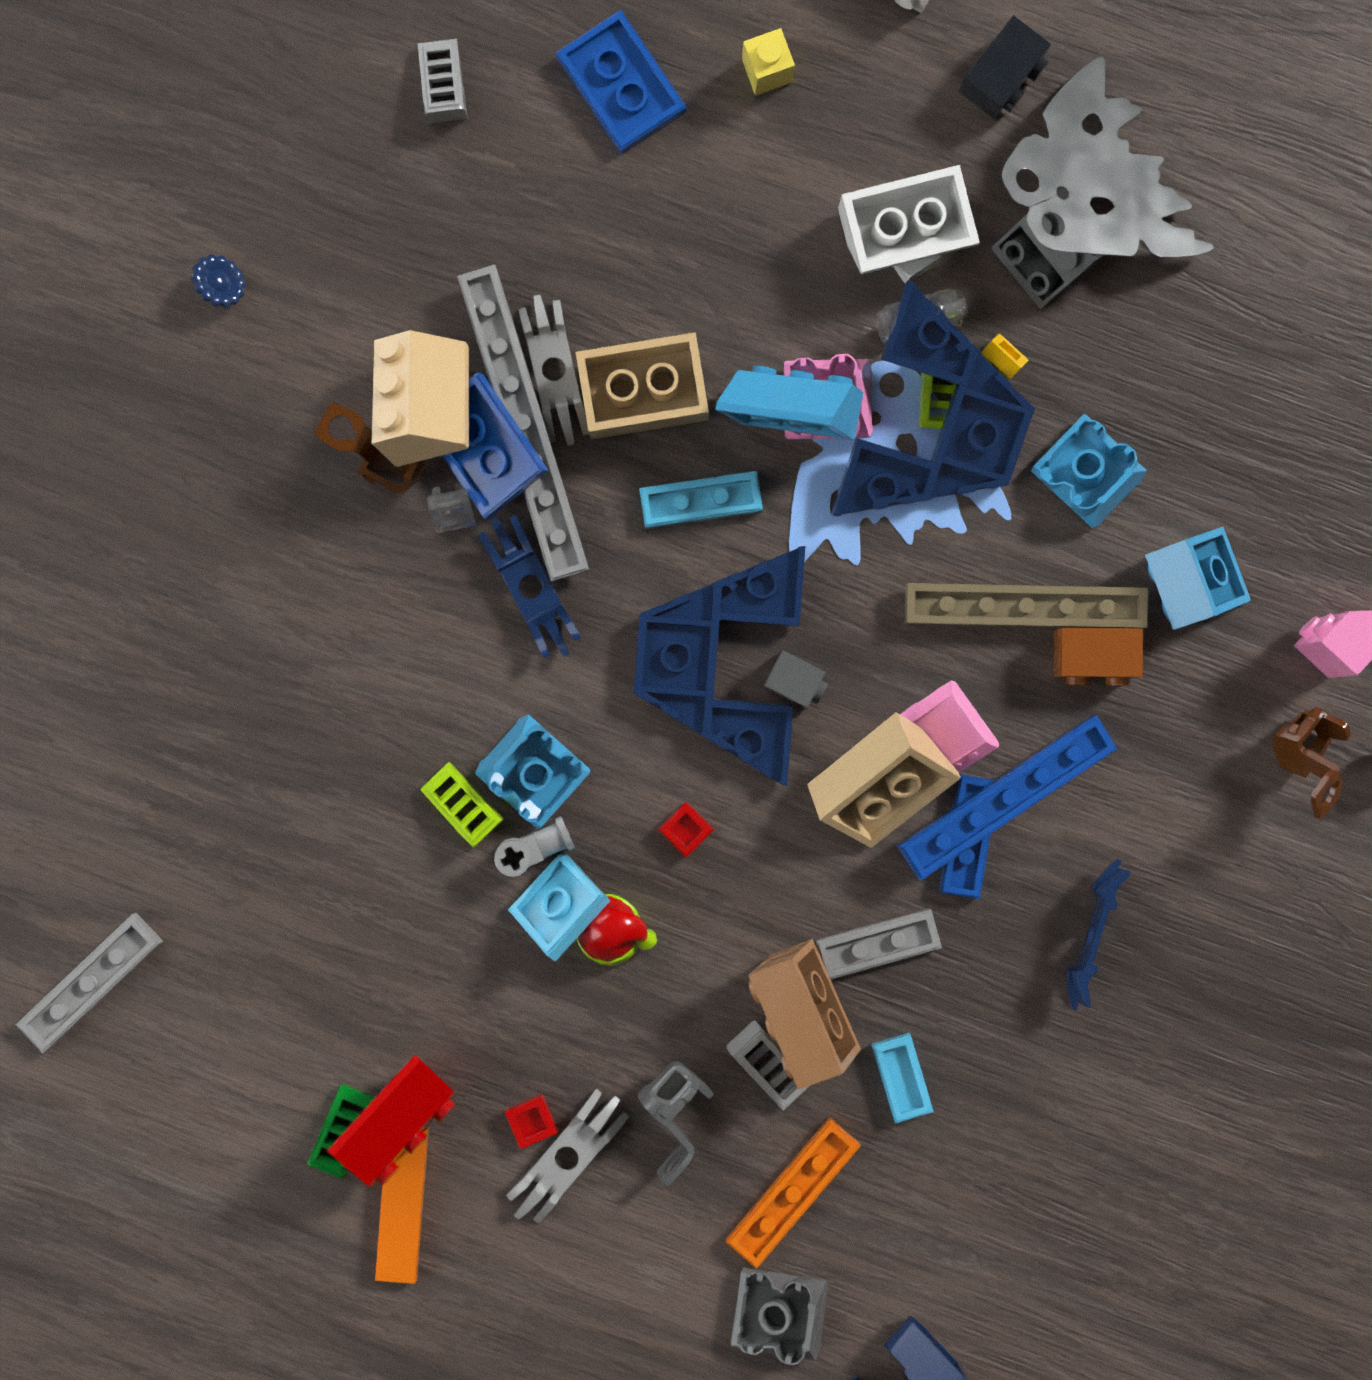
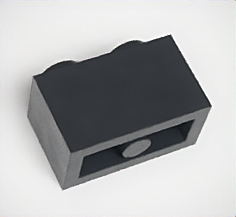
[958,15,1051,120]

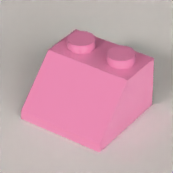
[1294,611,1372,678]

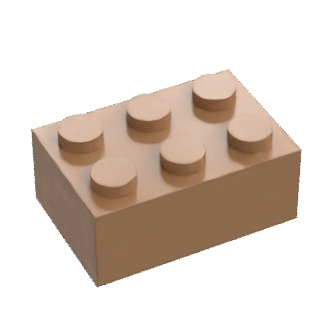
[748,939,861,1090]

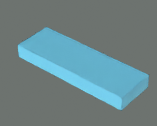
[639,471,763,529]

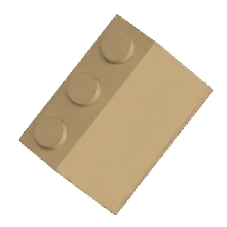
[372,330,469,467]
[807,712,961,848]

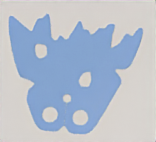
[789,360,1011,566]

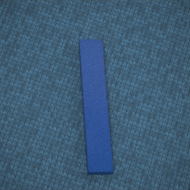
[896,715,1117,880]

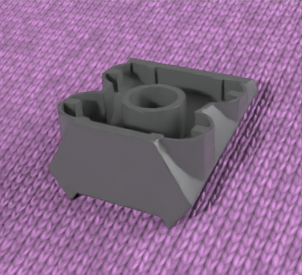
[731,1267,829,1366]

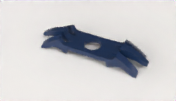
[478,515,582,658]
[1066,859,1131,1011]

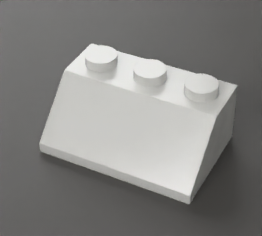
[838,165,980,274]

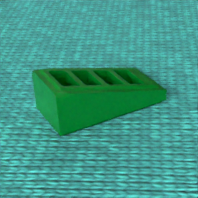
[307,1083,376,1179]

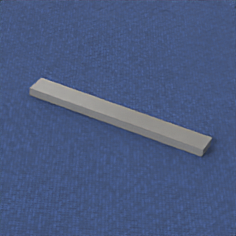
[457,264,590,582]

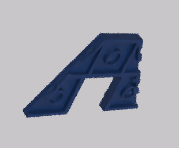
[831,281,1035,517]
[633,546,806,786]

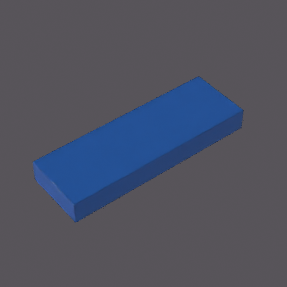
[938,774,994,899]

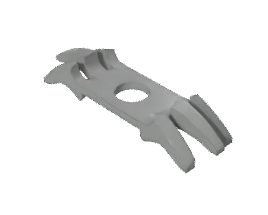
[518,295,589,446]
[506,1088,629,1224]

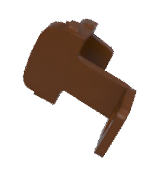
[315,403,425,494]
[1273,707,1351,820]

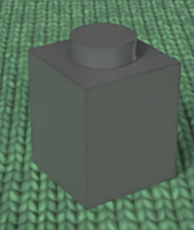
[763,650,828,709]

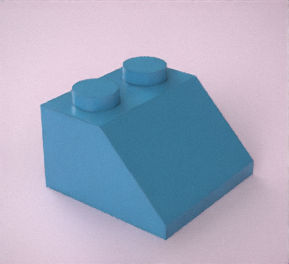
[1145,527,1251,630]

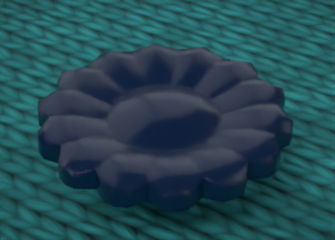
[191,254,246,308]

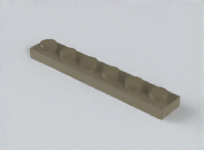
[905,583,1148,629]

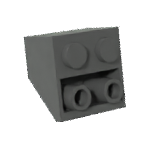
[991,187,1106,309]

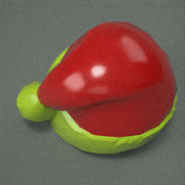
[576,894,657,966]

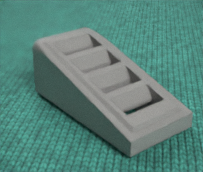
[418,39,468,124]
[726,1020,809,1111]

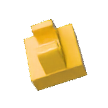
[981,333,1028,380]

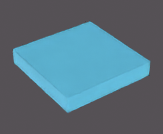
[508,851,610,961]

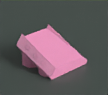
[784,354,874,439]
[900,681,999,772]

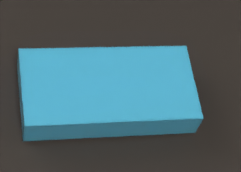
[871,1033,934,1123]

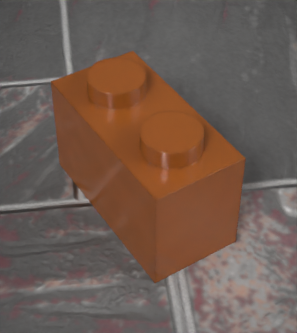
[1054,628,1143,686]

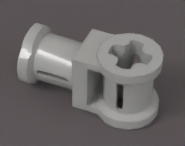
[494,816,575,877]

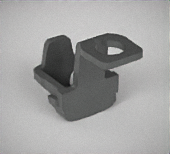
[637,1061,714,1187]

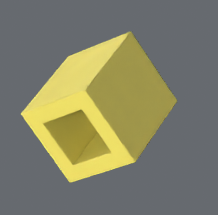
[742,28,795,96]

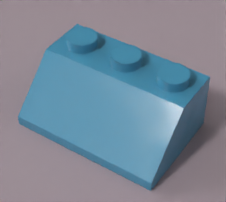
[715,366,864,440]

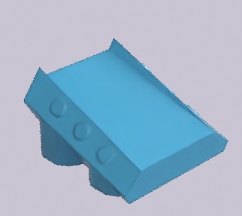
[1031,414,1147,528]
[475,714,591,829]

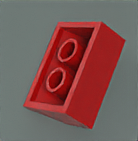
[327,1055,456,1188]

